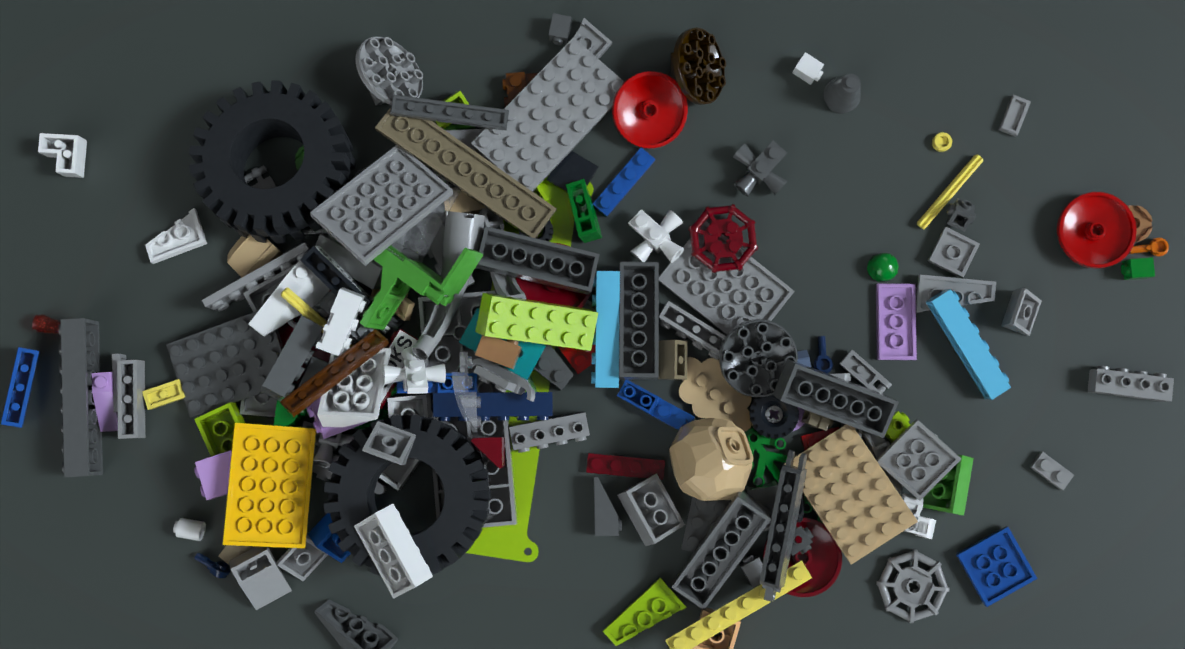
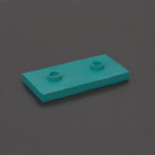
[459,308,546,380]

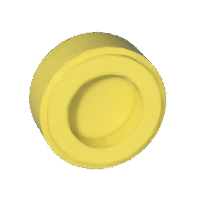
[932,132,952,152]

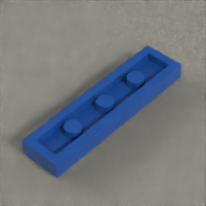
[593,147,656,217]

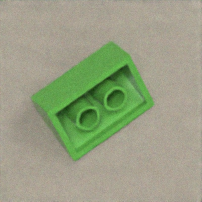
[923,454,974,516]

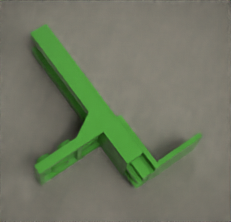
[360,245,483,330]

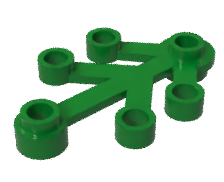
[745,428,796,487]

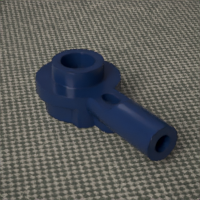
[813,336,833,373]
[194,553,231,578]

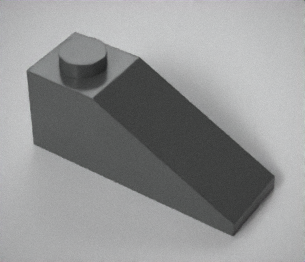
[594,476,622,536]

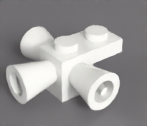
[628,209,684,263]
[383,346,446,394]

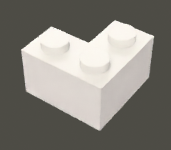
[38,133,87,178]

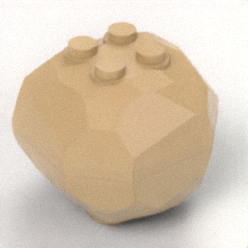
[669,418,753,501]

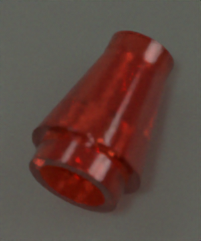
[32,314,61,334]

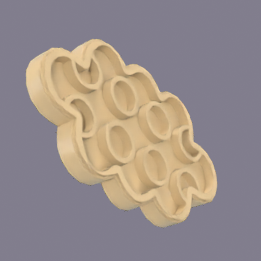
[678,357,752,432]

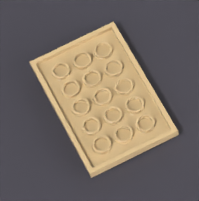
[784,425,918,565]

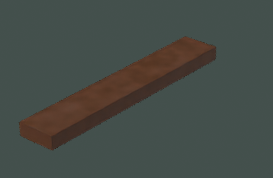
[280,329,389,417]

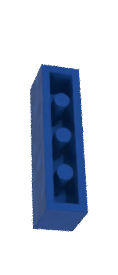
[1,347,40,428]

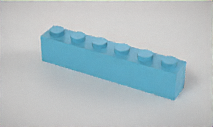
[591,271,620,388]
[926,289,1011,400]

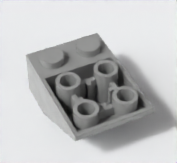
[229,546,292,610]

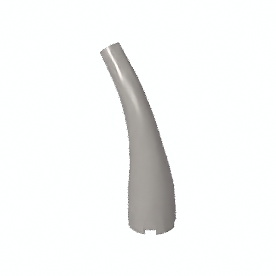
[412,211,485,360]

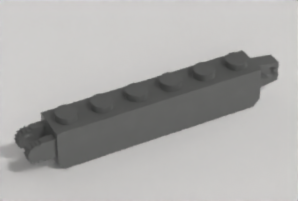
[760,450,807,602]

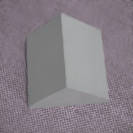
[1001,288,1042,336]
[362,421,416,465]
[276,532,328,581]

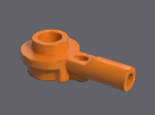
[1129,238,1169,257]

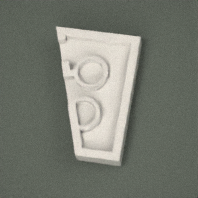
[145,208,207,264]

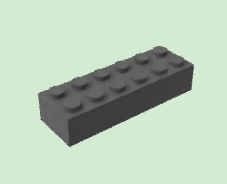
[476,226,600,295]
[619,262,659,380]
[773,359,899,438]
[671,491,772,610]

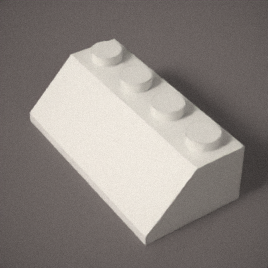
[354,504,433,599]

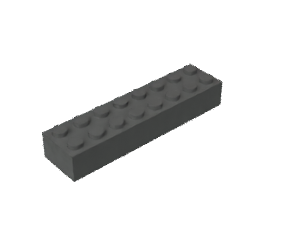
[58,318,103,477]

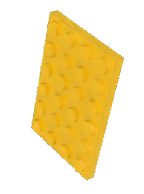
[222,423,316,548]

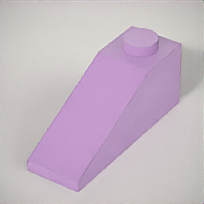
[92,372,118,432]

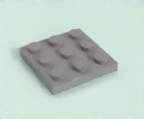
[876,419,961,500]

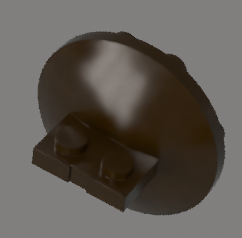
[670,27,726,105]

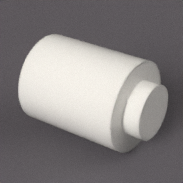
[173,518,206,541]

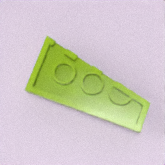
[603,578,687,646]

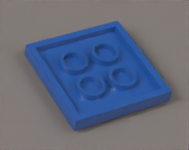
[956,526,1038,607]

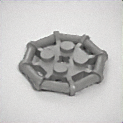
[876,549,950,623]

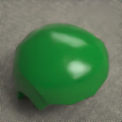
[867,253,899,282]

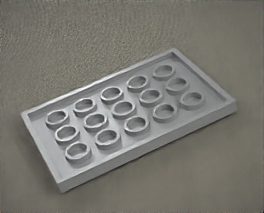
[310,145,453,266]
[659,221,795,335]

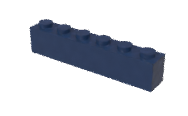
[433,392,553,421]

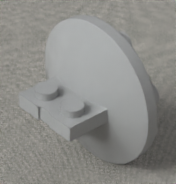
[356,37,423,106]

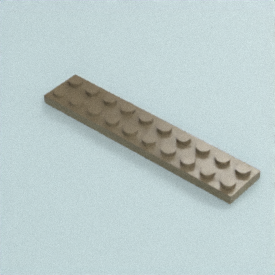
[375,108,557,238]

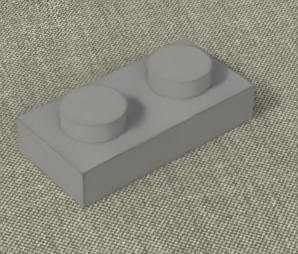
[1030,452,1074,490]

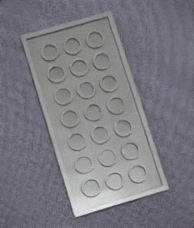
[471,37,624,192]

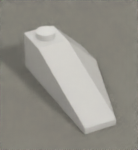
[248,260,330,337]

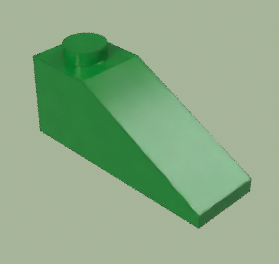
[566,179,602,243]

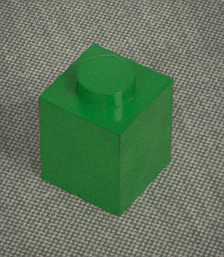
[1121,258,1155,280]

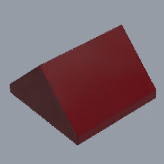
[471,437,505,469]

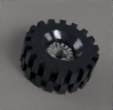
[749,390,799,439]

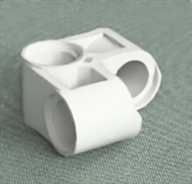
[901,493,936,540]

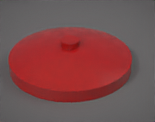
[612,71,688,148]
[1057,192,1137,269]

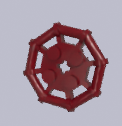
[688,204,759,273]

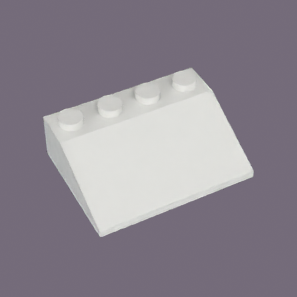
[317,347,391,428]

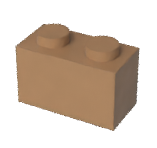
[475,335,522,370]

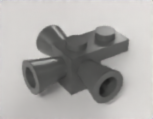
[732,140,787,197]

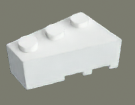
[316,287,366,356]

